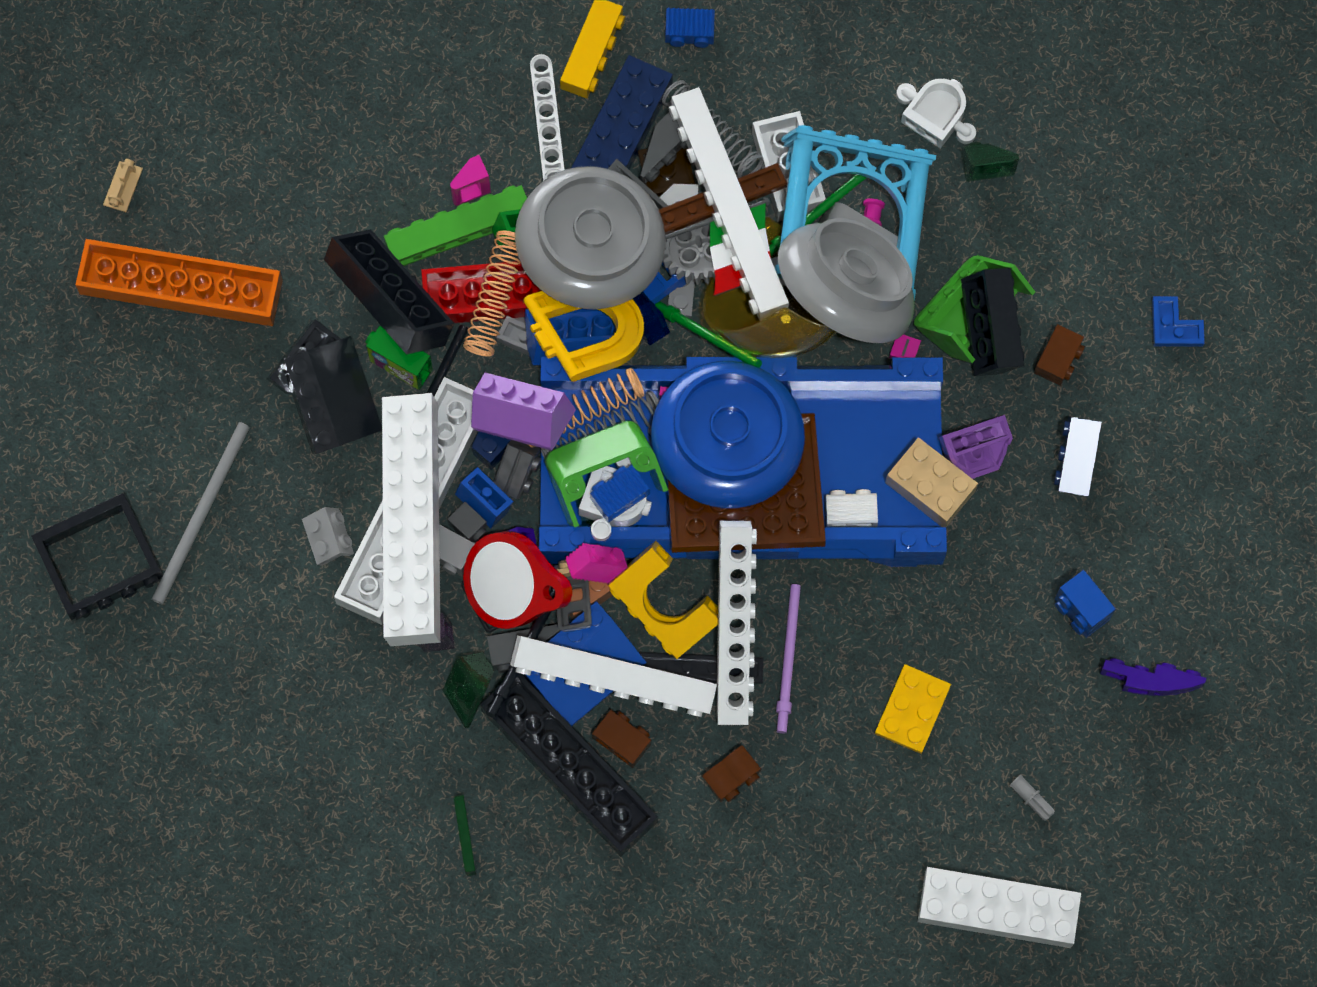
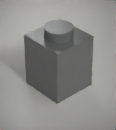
[447,502,487,542]

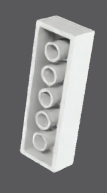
[918,867,1081,948]

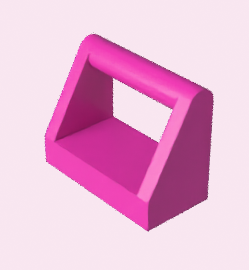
[450,155,491,206]

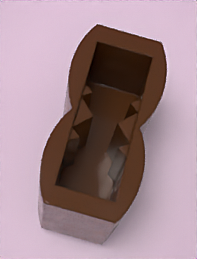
[702,745,761,802]

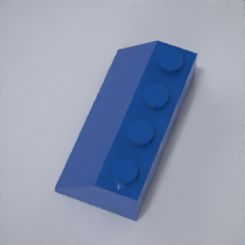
[525,308,616,365]

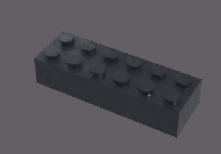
[324,229,454,355]

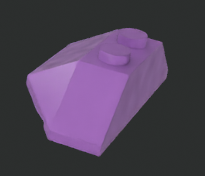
[939,415,1013,479]

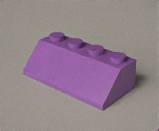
[471,373,576,451]

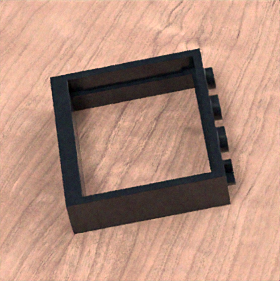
[31,493,163,620]

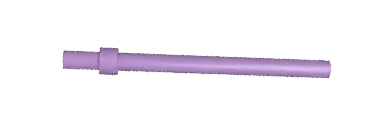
[776,584,801,733]

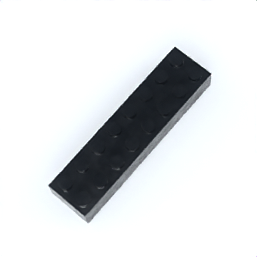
[480,673,658,857]

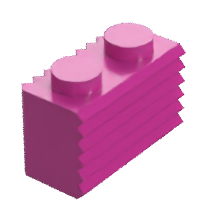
[566,543,628,584]

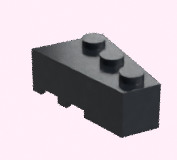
[267,319,340,394]

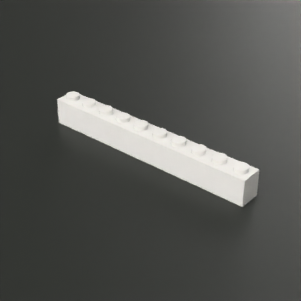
[669,87,789,321]

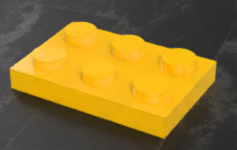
[875,664,951,754]

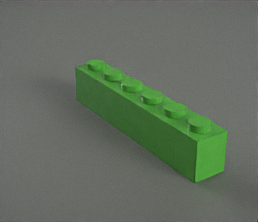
[384,185,527,266]

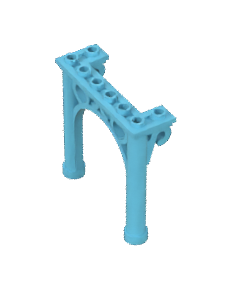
[775,125,936,301]

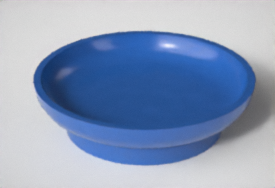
[651,361,805,508]

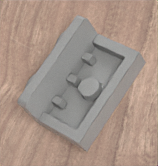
[302,507,354,565]

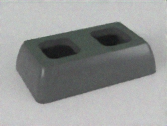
[557,576,592,632]

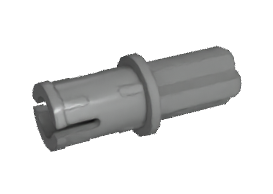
[1009,775,1055,821]

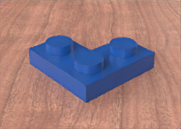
[1152,296,1205,347]

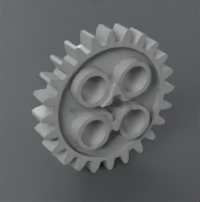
[663,217,715,285]

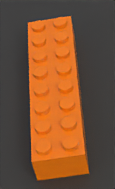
[75,239,283,326]

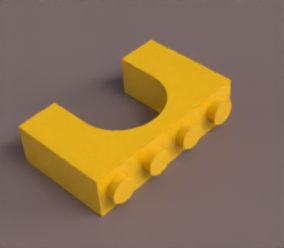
[608,540,718,659]

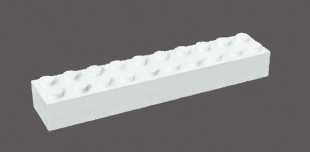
[334,377,478,625]
[382,393,441,646]

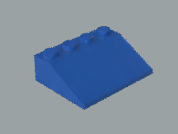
[523,601,647,727]

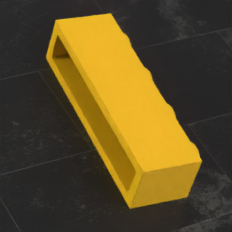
[560,0,626,99]

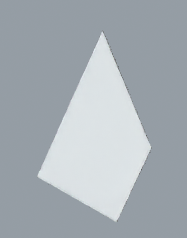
[659,184,698,206]

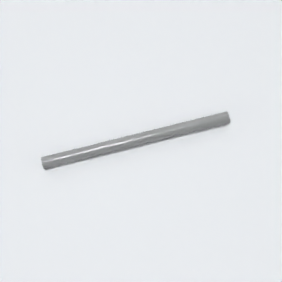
[151,422,250,605]

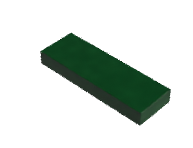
[454,795,476,876]

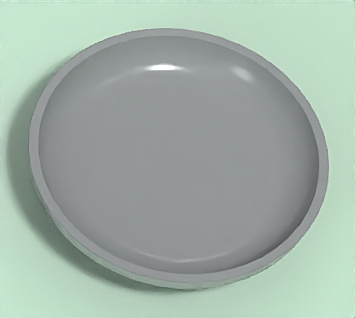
[515,166,666,309]
[778,218,914,343]

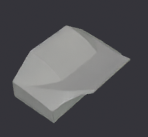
[496,316,530,356]

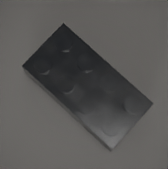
[961,268,1024,376]

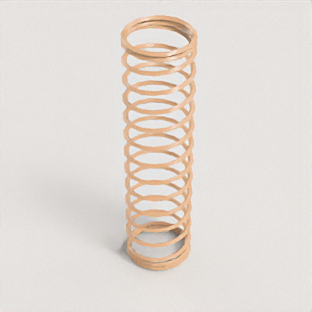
[463,230,521,356]
[528,368,645,448]

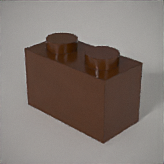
[1034,324,1085,386]
[592,710,651,768]

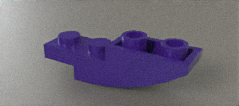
[1100,658,1206,696]

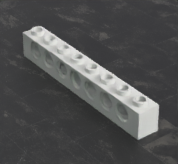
[716,521,757,725]

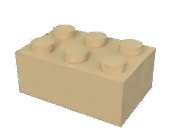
[885,437,978,527]

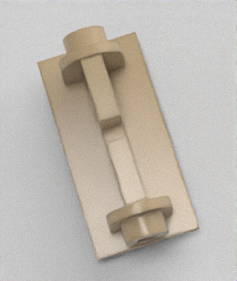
[103,159,143,212]

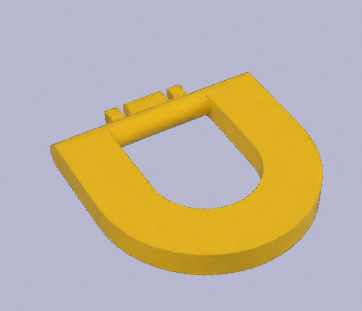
[523,291,644,382]

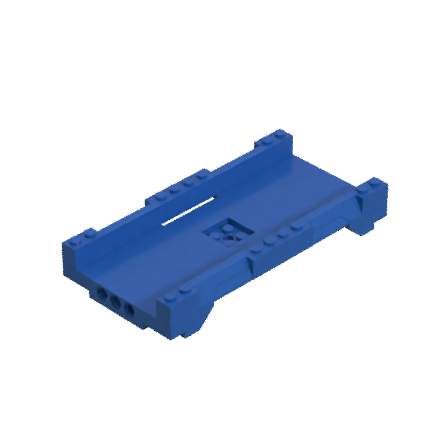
[539,357,947,567]

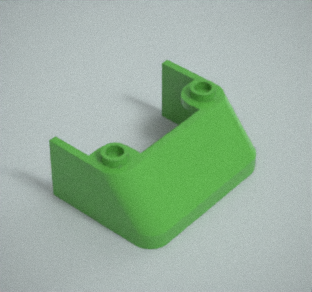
[914,255,1035,363]
[545,420,668,528]

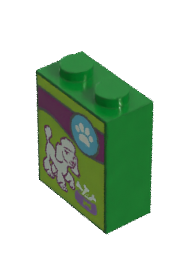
[365,326,433,390]

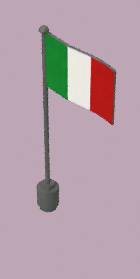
[665,197,771,296]

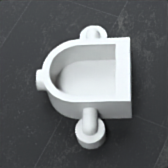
[896,79,976,149]
[579,457,652,541]

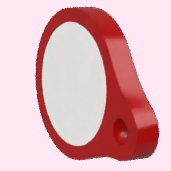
[463,531,573,629]

